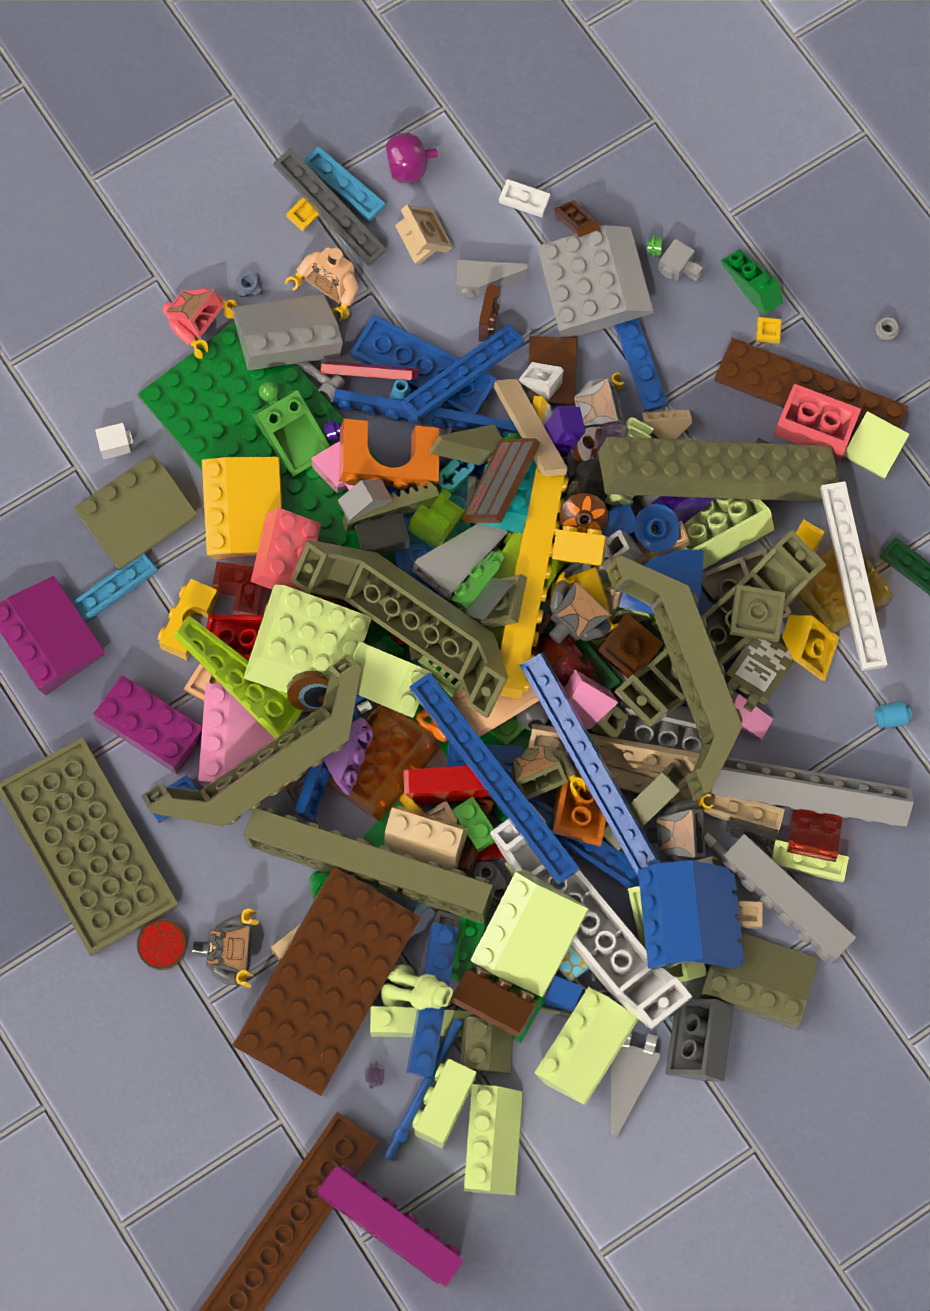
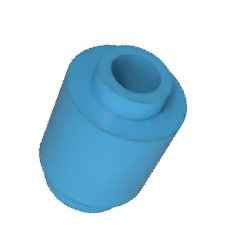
[874,701,912,729]

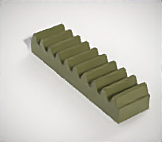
[343,482,440,532]

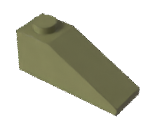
[429,424,503,465]

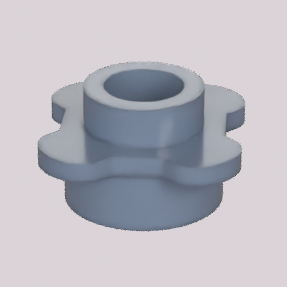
[236,273,261,297]

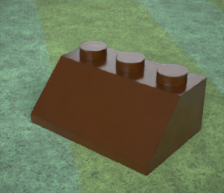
[450,966,539,1037]

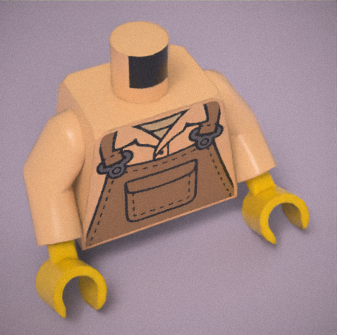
[285,247,358,322]

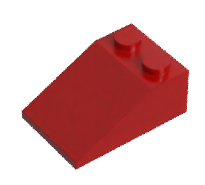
[206,614,264,661]

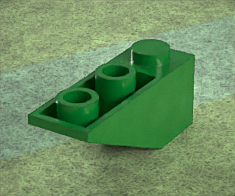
[721,249,784,315]

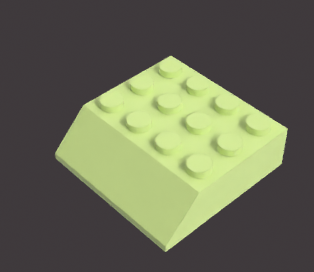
[243,584,371,693]

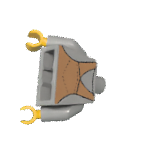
[574,373,625,437]

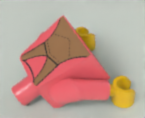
[163,288,238,359]

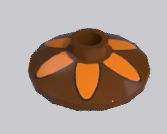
[560,493,608,533]

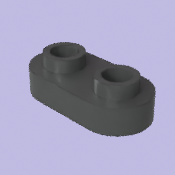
[474,861,509,908]

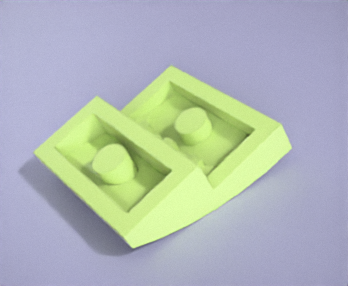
[843,411,909,479]

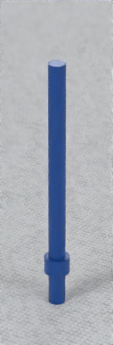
[384,1018,463,1161]

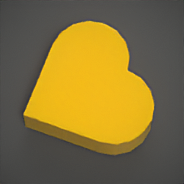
[400,794,426,813]

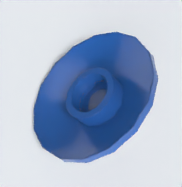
[634,504,680,553]

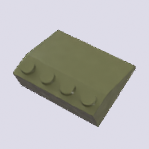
[73,453,198,571]
[699,932,818,1030]

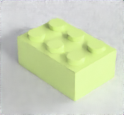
[413,1059,476,1149]

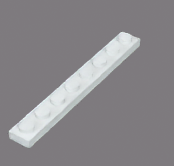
[820,482,887,671]

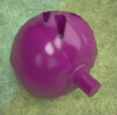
[386,133,438,183]

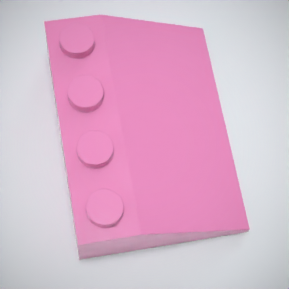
[198,683,275,786]

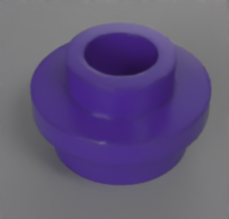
[324,418,341,442]

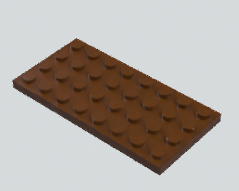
[231,867,421,1096]

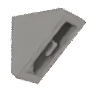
[338,479,393,522]

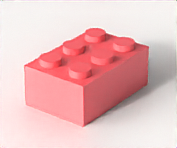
[251,508,321,592]

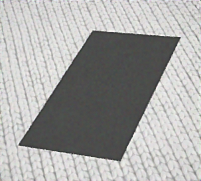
[453,577,513,621]

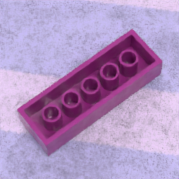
[315,1165,464,1287]

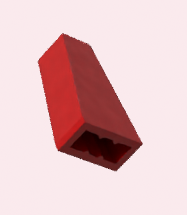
[403,766,507,806]

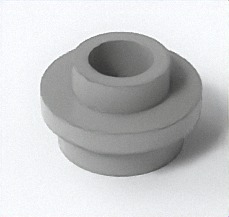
[875,317,899,340]

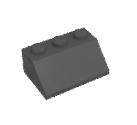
[666,999,734,1082]

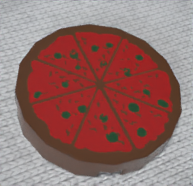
[137,919,187,970]

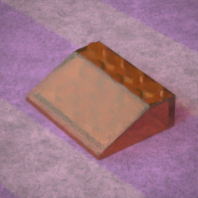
[327,704,442,822]

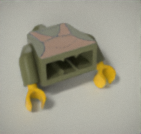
[509,746,586,800]

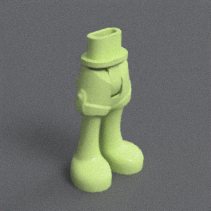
[381,964,453,1010]

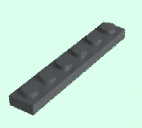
[273,148,386,267]

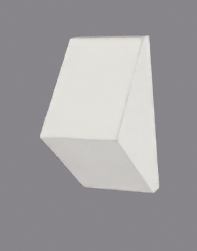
[519,362,563,401]

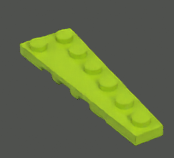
[174,616,302,738]

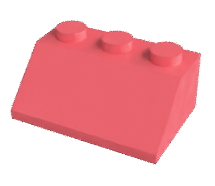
[774,384,861,461]

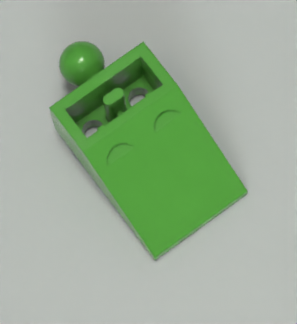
[252,382,330,477]

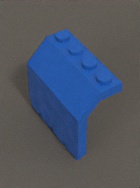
[638,860,745,970]

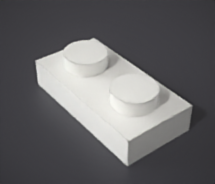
[499,179,550,217]

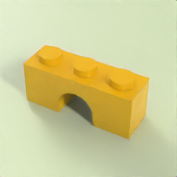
[158,579,219,661]

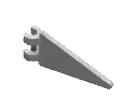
[611,1029,660,1137]

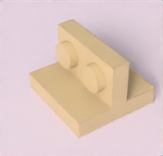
[395,204,453,264]

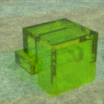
[407,489,465,548]

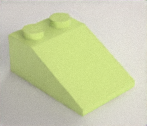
[352,642,432,718]

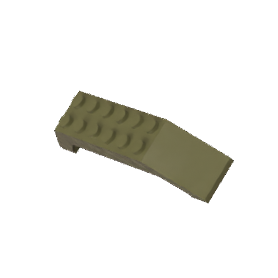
[615,530,827,728]
[290,540,508,718]
[606,556,743,802]
[141,654,361,827]

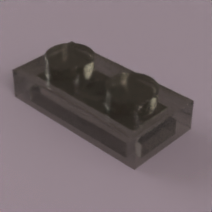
[726,816,779,846]

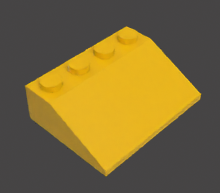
[202,457,282,560]

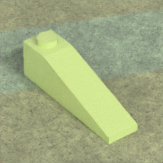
[370,1007,473,1037]

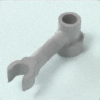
[295,361,345,403]

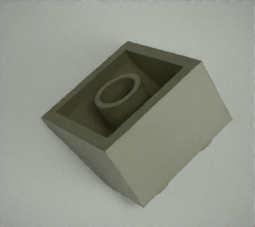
[460,1016,513,1074]

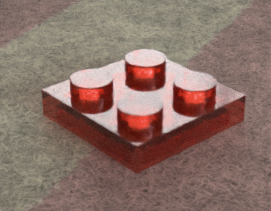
[786,809,843,862]

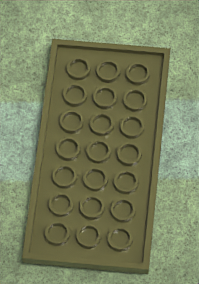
[0,737,179,956]

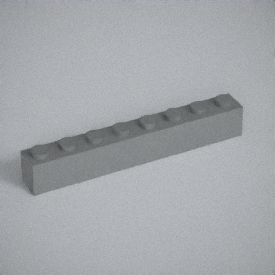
[711,757,914,827]

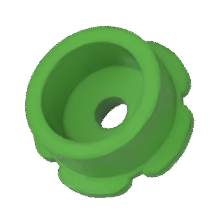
[647,234,662,258]

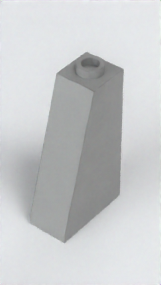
[412,524,508,602]

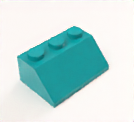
[476,459,536,534]

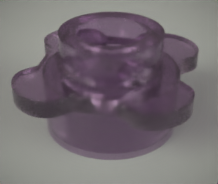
[365,1061,384,1089]

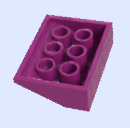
[0,576,106,695]

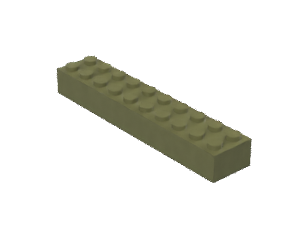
[598,437,839,502]
[243,807,494,925]

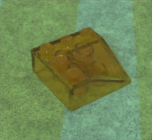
[798,548,894,634]

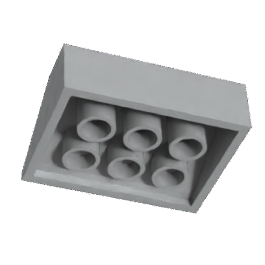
[232,294,343,371]

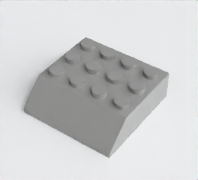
[537,225,654,337]

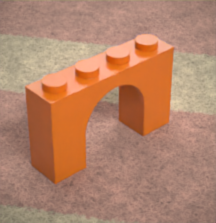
[339,419,439,490]

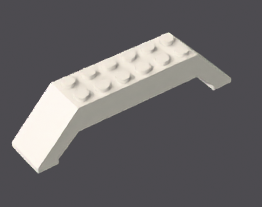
[490,803,692,1030]

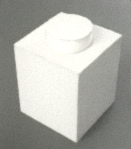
[95,423,134,460]

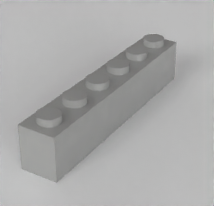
[721,834,856,963]

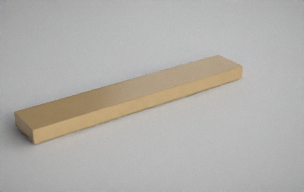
[494,379,567,477]

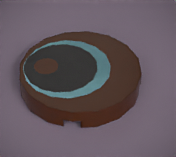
[287,671,330,712]

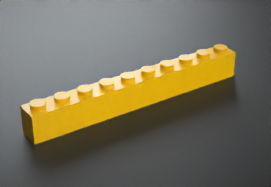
[499,465,569,700]

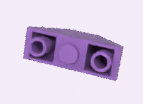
[324,718,374,795]

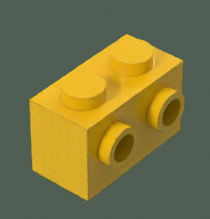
[552,526,607,567]

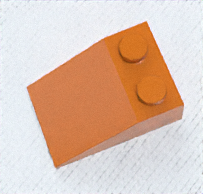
[552,766,606,847]

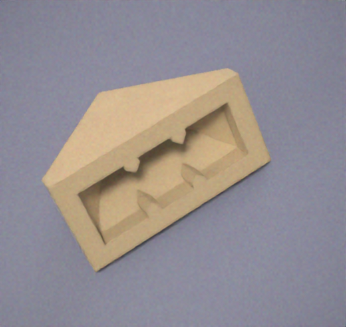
[642,410,692,439]

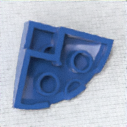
[618,549,704,615]

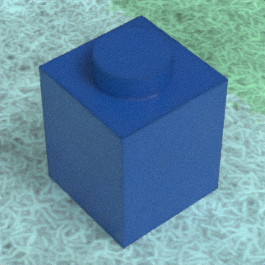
[545,976,583,1014]

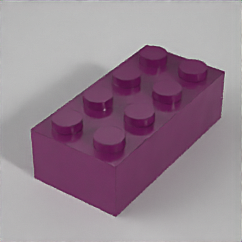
[93,675,202,775]

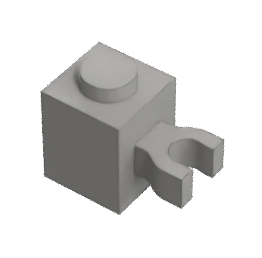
[658,239,703,282]

